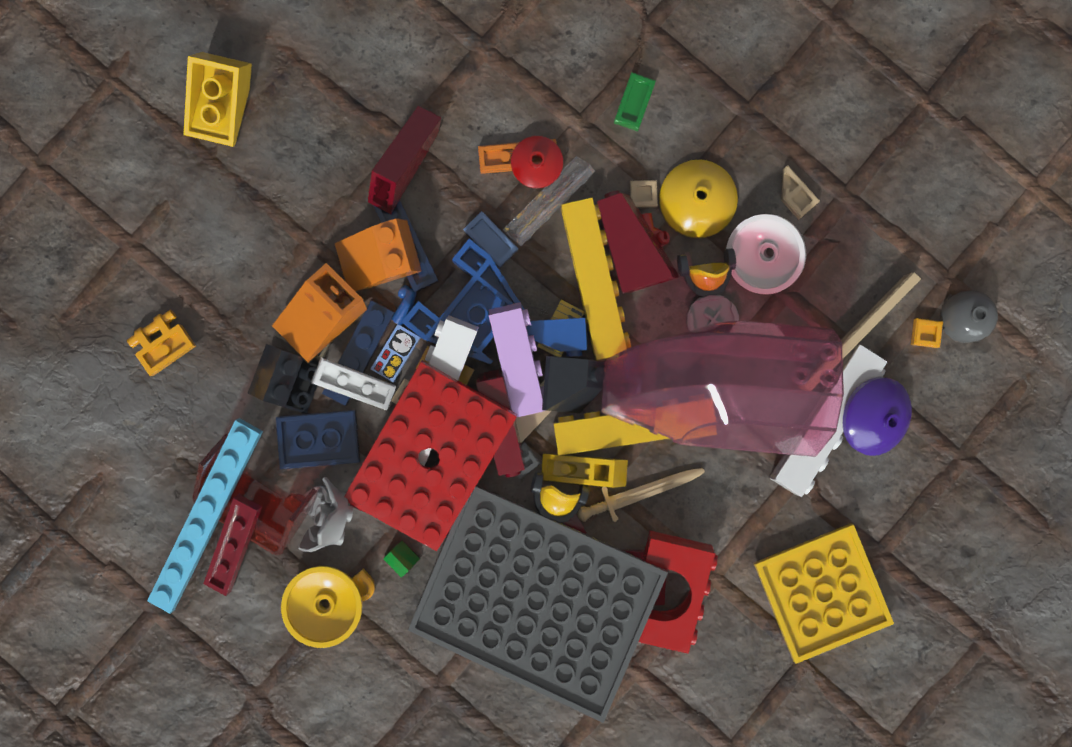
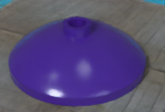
[842,377,912,456]

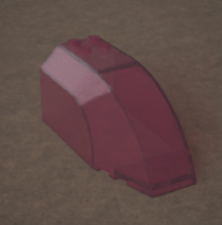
[601,321,844,457]

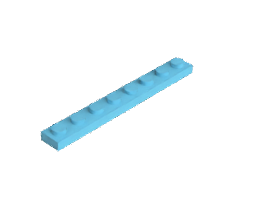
[147,418,263,614]

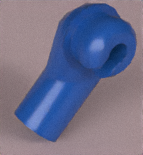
[392,285,417,325]

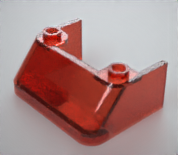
[192,434,317,555]

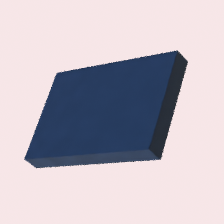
[276,410,360,469]

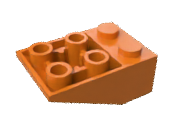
[272,263,367,363]

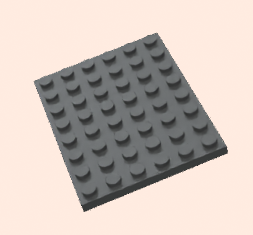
[408,485,668,723]

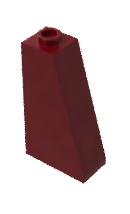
[368,106,441,214]
[597,190,679,293]
[476,368,525,477]

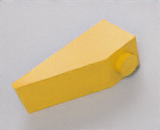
[542,454,628,488]

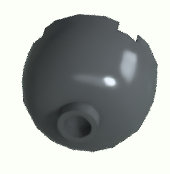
[940,290,998,343]

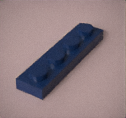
[373,200,439,292]
[322,301,394,406]

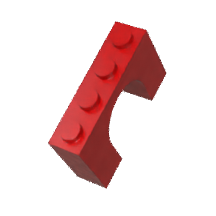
[639,530,718,654]

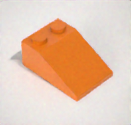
[335,218,422,292]

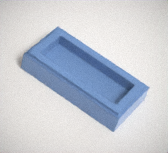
[463,211,518,268]

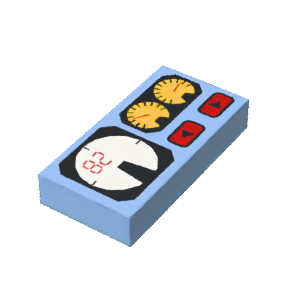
[371,324,421,383]

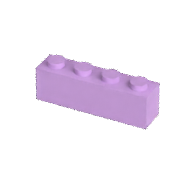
[489,302,545,417]

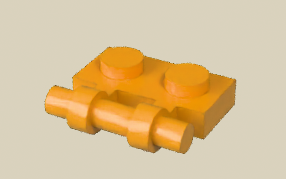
[127,310,196,376]

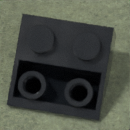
[248,344,319,414]

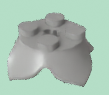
[299,477,353,552]

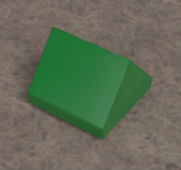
[383,540,420,578]

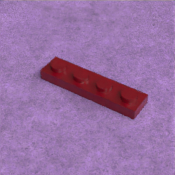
[203,494,262,596]

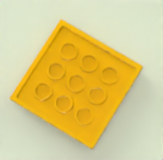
[754,524,894,664]

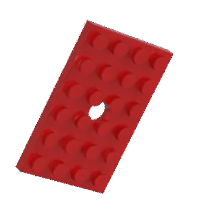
[344,360,517,551]

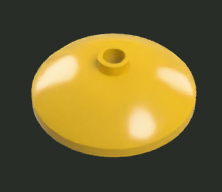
[659,160,738,238]
[281,566,362,648]

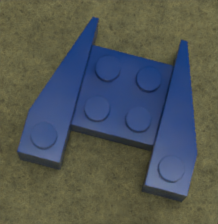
[402,239,525,364]

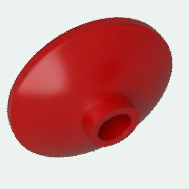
[511,136,563,189]

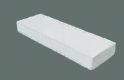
[311,357,396,411]

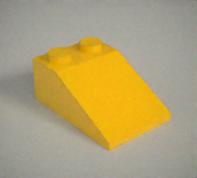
[184,52,252,147]

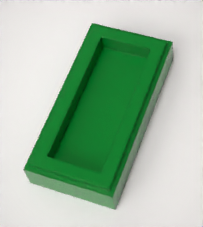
[614,72,656,132]

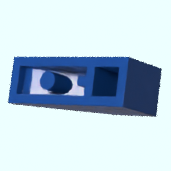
[526,318,588,357]

